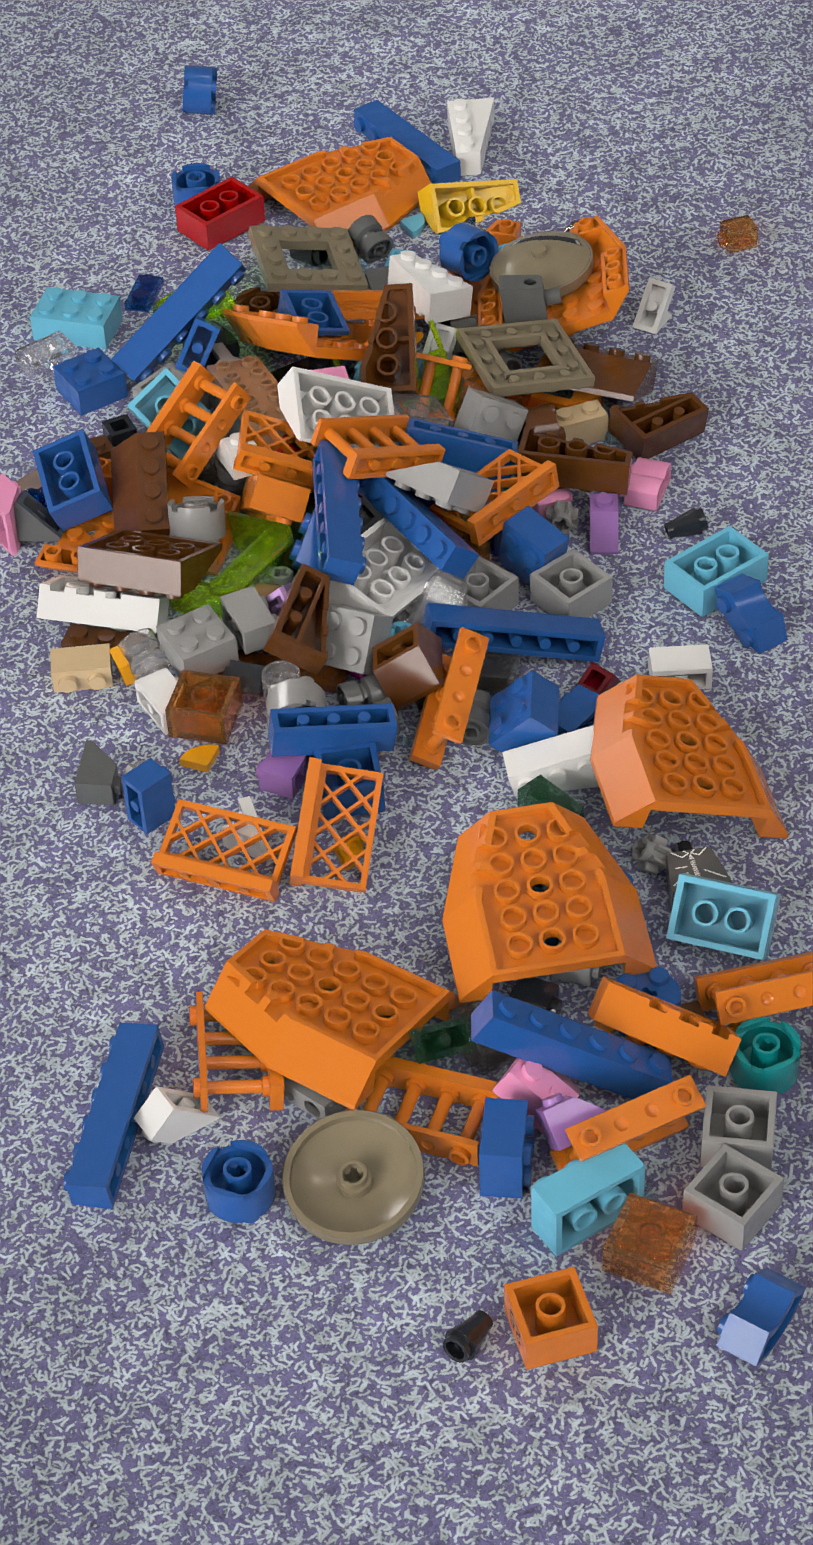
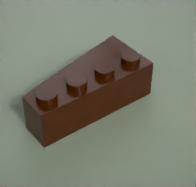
[516,425,633,495]

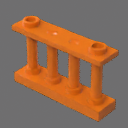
[365,340,473,426]
[146,361,251,489]
[311,414,446,479]
[408,627,490,769]
[693,951,813,1026]
[189,992,284,1112]
[346,1056,501,1166]
[549,1075,707,1171]

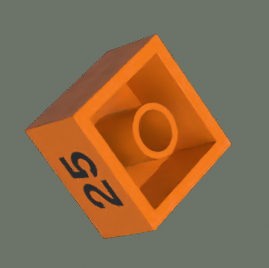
[504,1267,598,1370]

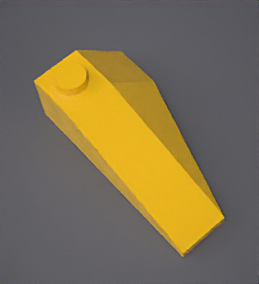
[417,179,521,234]

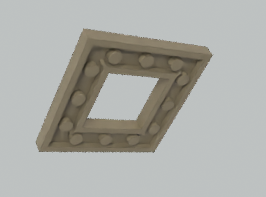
[248,224,369,292]
[455,318,595,398]

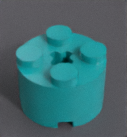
[730,1017,801,1095]

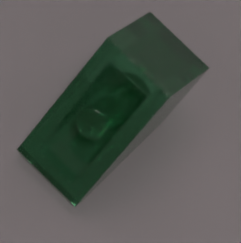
[409,1016,477,1064]

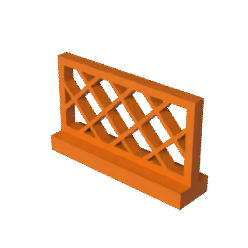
[329,290,425,319]
[233,409,318,492]
[429,449,560,546]
[289,757,384,893]
[151,799,297,902]

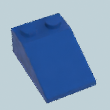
[277,289,350,336]

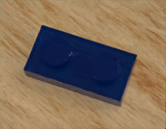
[124,274,164,313]

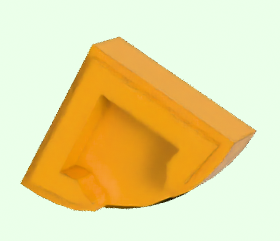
[109,646,136,686]
[179,744,220,773]
[333,835,364,871]

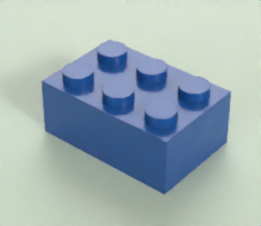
[33,429,113,531]

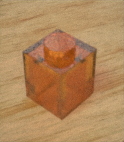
[717,215,758,254]

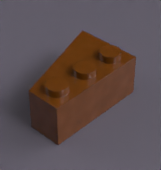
[608,392,709,459]

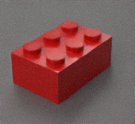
[175,177,265,251]

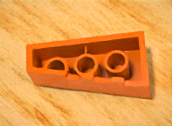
[240,474,311,526]
[587,976,742,1077]

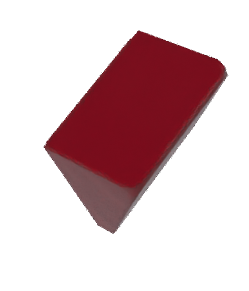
[576,662,621,695]

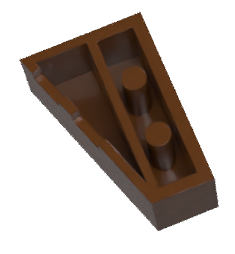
[263,563,330,675]

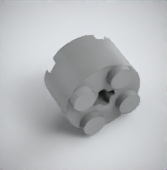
[167,496,226,543]
[266,676,327,728]

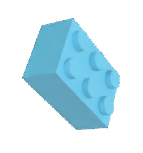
[30,287,123,350]
[127,368,211,460]
[664,526,769,617]
[666,873,781,960]
[531,1143,645,1257]

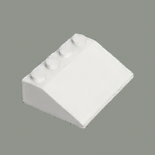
[277,366,399,448]
[329,517,447,618]

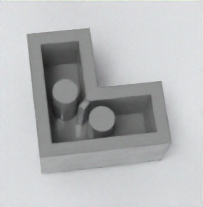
[221,586,277,655]

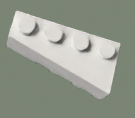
[447,98,494,176]
[388,250,473,324]
[37,575,169,636]
[502,725,599,796]

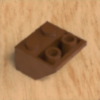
[372,622,443,711]

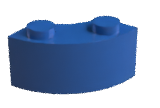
[714,574,788,654]
[717,1268,806,1366]

